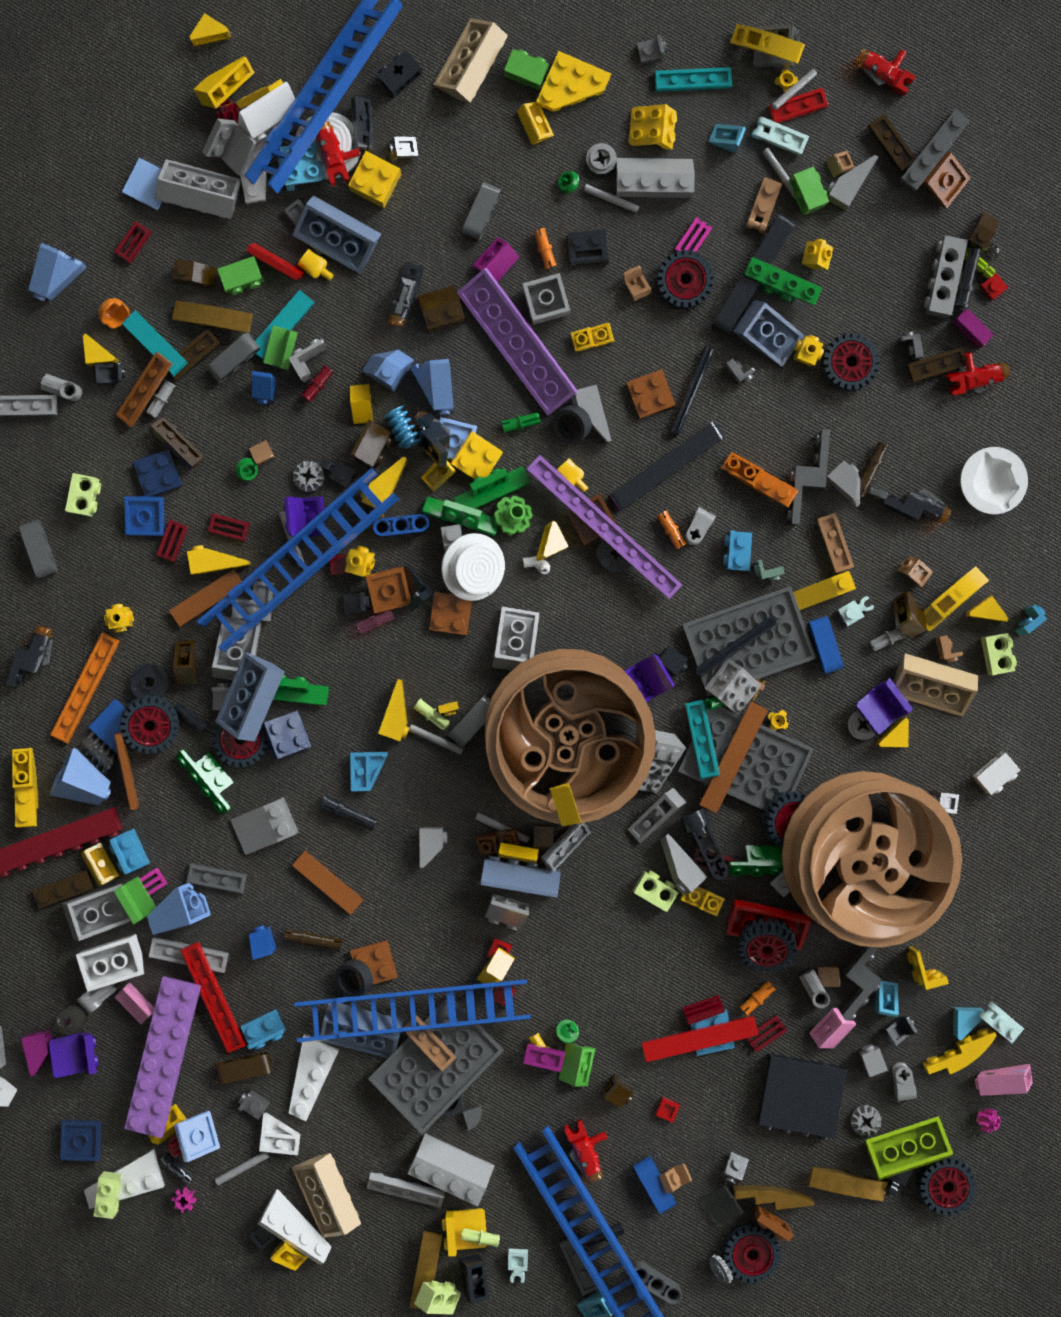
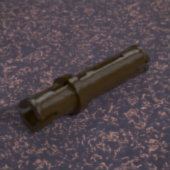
[860,441,889,498]
[283,929,342,951]

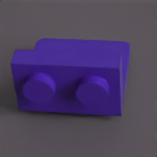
[284,496,326,537]
[625,654,675,703]
[855,679,913,735]
[48,1032,99,1078]

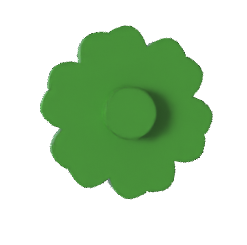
[493,496,533,535]

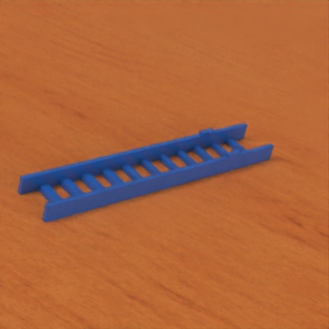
[244,0,403,194]
[197,468,399,652]
[294,979,531,1043]
[513,1125,664,1317]

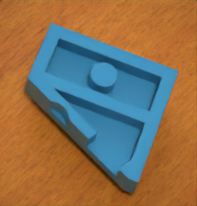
[350,752,388,791]

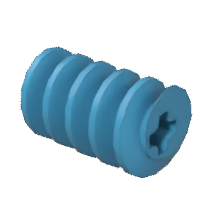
[384,406,420,449]

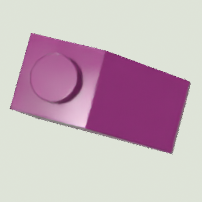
[21,1029,53,1076]

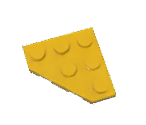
[536,51,611,112]

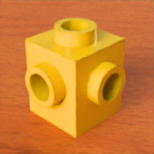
[802,239,833,270]
[793,335,824,366]
[345,546,375,576]
[104,604,134,632]

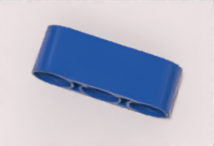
[373,514,430,537]
[808,616,843,674]
[633,1156,677,1214]

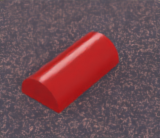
[726,899,811,950]

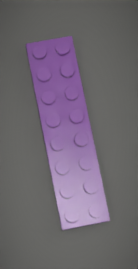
[457,268,578,416]
[124,976,201,1138]

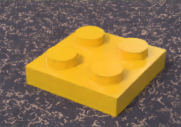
[450,431,503,479]

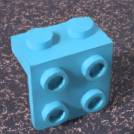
[278,142,324,191]

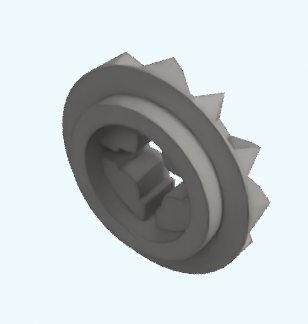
[586,143,617,175]
[293,461,324,492]
[848,711,875,740]
[851,1105,882,1137]
[710,1255,733,1285]

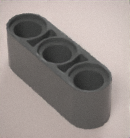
[462,182,502,241]
[207,333,260,383]
[20,520,57,578]
[448,694,491,748]
[632,1261,682,1304]

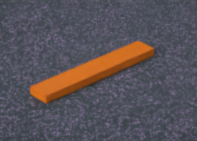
[50,632,120,744]

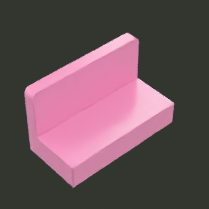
[115,983,155,1024]
[810,1008,856,1048]

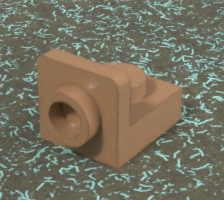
[898,556,933,587]
[935,635,963,662]
[659,1163,692,1194]

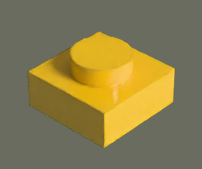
[438,701,459,716]

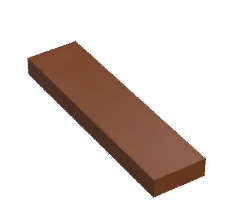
[116,352,173,427]
[169,569,242,627]
[114,732,139,810]
[292,850,364,915]

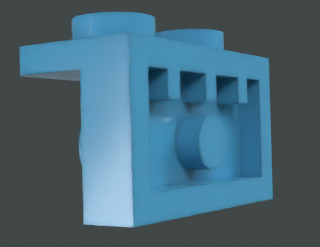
[723,530,752,571]
[1015,604,1047,636]
[109,829,150,875]
[240,1009,286,1050]

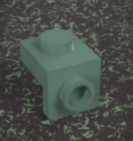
[754,560,785,582]

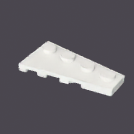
[289,1034,339,1121]
[84,1149,165,1209]

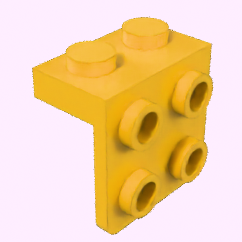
[629,104,677,150]
[442,1208,487,1256]

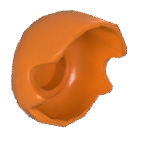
[98,298,129,328]

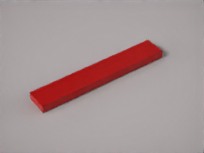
[180,941,246,1053]
[642,1015,759,1062]

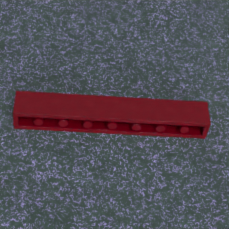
[0,807,123,878]

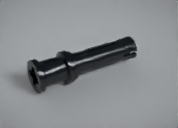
[954,248,982,308]
[319,794,378,831]

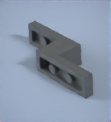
[900,109,970,191]
[787,429,830,525]
[840,946,882,1021]

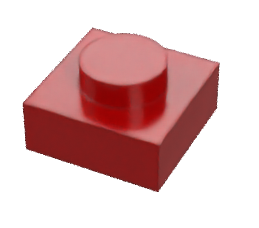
[980,273,1008,301]
[493,986,516,1006]

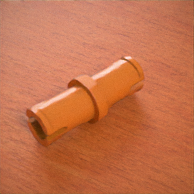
[533,228,557,269]
[657,511,686,550]
[739,981,776,1016]

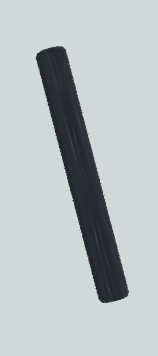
[670,346,714,436]
[695,616,777,677]

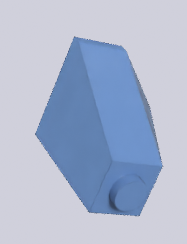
[28,243,86,302]
[362,350,414,392]
[411,359,454,415]
[49,748,111,805]
[147,883,211,935]

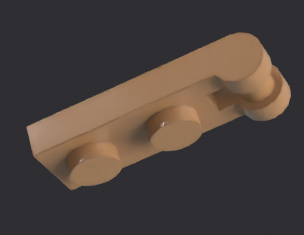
[746,177,782,234]

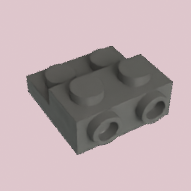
[753,24,800,69]

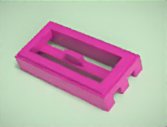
[675,217,712,252]
[140,867,168,895]

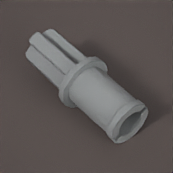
[147,380,175,418]
[870,629,907,651]

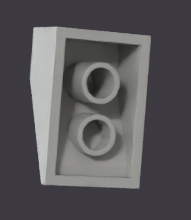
[492,607,539,671]
[212,616,261,680]
[231,797,298,855]
[62,884,131,941]
[485,893,529,930]

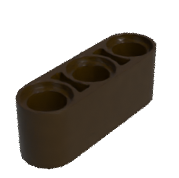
[214,1052,273,1084]

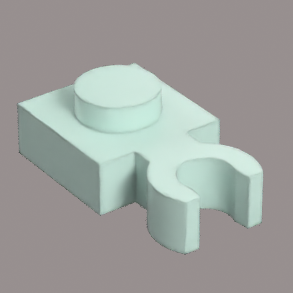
[837,596,874,626]
[508,1249,528,1283]

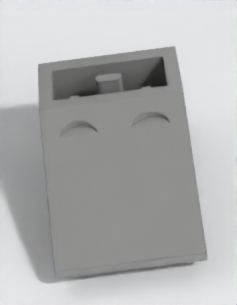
[639,730,686,793]

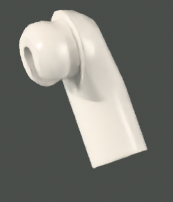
[523,556,550,574]

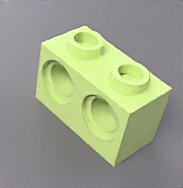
[65,473,101,517]
[981,633,1017,675]
[633,870,679,912]
[94,1171,123,1219]
[414,1281,461,1314]

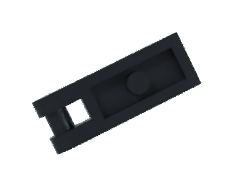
[351,96,374,153]

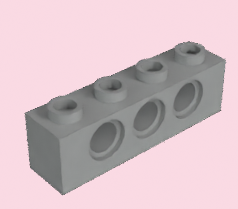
[924,235,968,319]

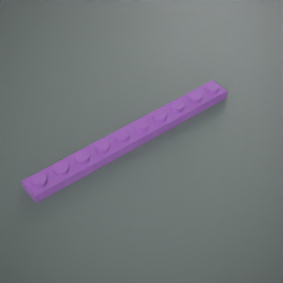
[527,455,682,599]

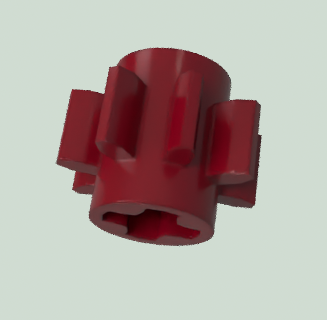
[216,100,240,122]
[167,1134,183,1159]

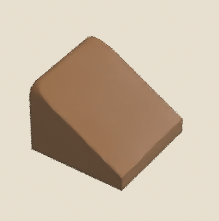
[826,151,855,177]
[249,440,275,466]
[818,966,840,987]

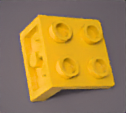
[907,946,949,990]

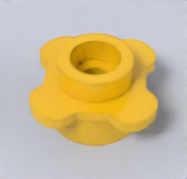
[775,69,798,92]
[768,710,789,731]

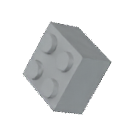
[522,273,570,325]

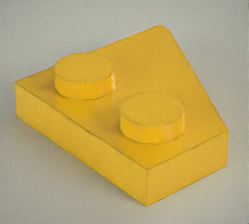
[236,79,283,109]

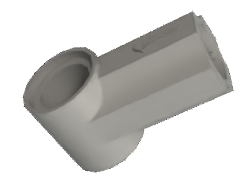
[41,374,82,401]
[799,969,830,1008]
[76,984,117,1015]

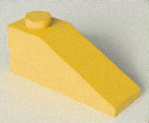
[193,56,254,109]
[360,457,408,508]
[187,546,251,575]
[793,571,856,610]
[378,679,409,741]

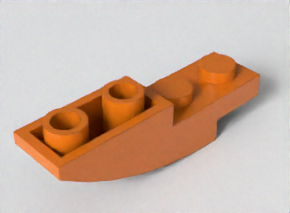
[721,452,798,507]

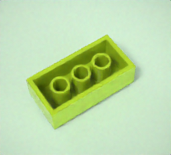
[865,1116,953,1181]

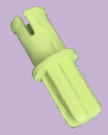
[414,699,449,730]
[461,1228,500,1247]

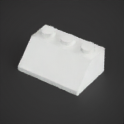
[238,82,295,145]
[76,934,144,992]

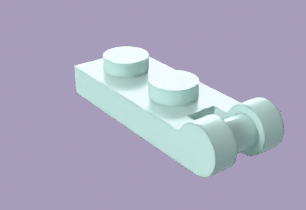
[752,117,809,156]
[979,1001,1024,1043]

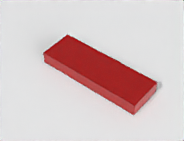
[768,87,829,124]
[246,243,304,280]

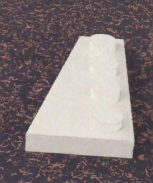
[240,141,267,204]
[258,1189,331,1265]

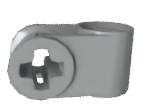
[685,507,716,545]
[892,1062,917,1102]

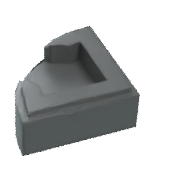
[866,486,888,501]
[463,1105,482,1130]

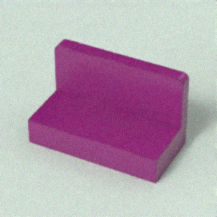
[473,237,519,282]
[952,308,994,349]
[523,1043,565,1072]

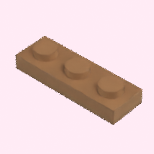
[816,513,854,573]
[405,1015,457,1071]

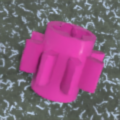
[976,1108,1001,1133]
[171,1187,197,1213]

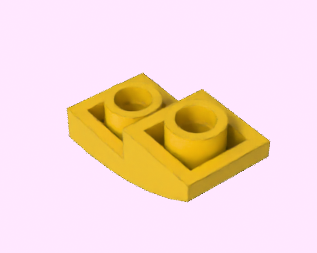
[571,323,614,352]
[680,886,724,916]

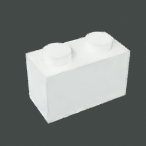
[972,752,1020,795]

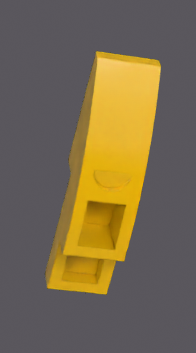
[730,24,805,64]
[923,566,989,631]
[12,748,38,828]
[922,1028,997,1075]

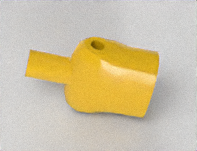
[298,249,334,281]
[557,458,588,493]

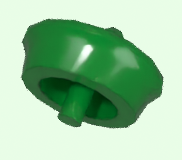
[558,171,579,194]
[235,458,258,481]
[556,1019,579,1043]

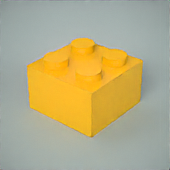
[348,151,401,208]

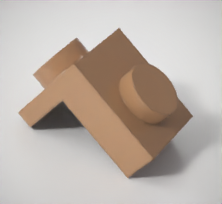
[623,266,652,301]

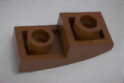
[476,828,520,855]

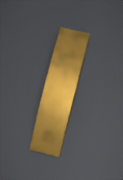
[172,301,253,333]
[807,1166,887,1201]
[733,1185,814,1210]
[410,1231,443,1309]

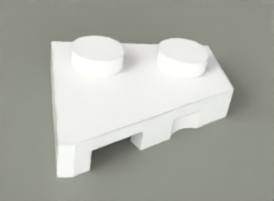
[259,1113,300,1155]

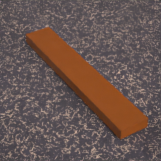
[699,701,768,813]

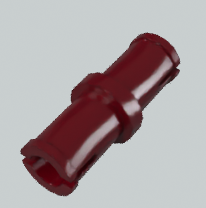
[301,365,334,403]

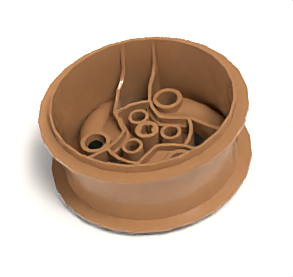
[485,649,656,824]
[781,771,962,948]

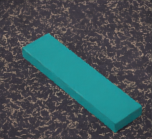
[654,67,732,92]
[255,290,315,360]
[122,310,188,377]
[685,700,720,779]

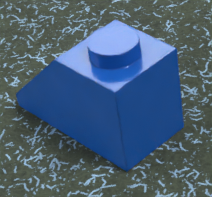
[252,371,277,405]
[249,925,277,960]

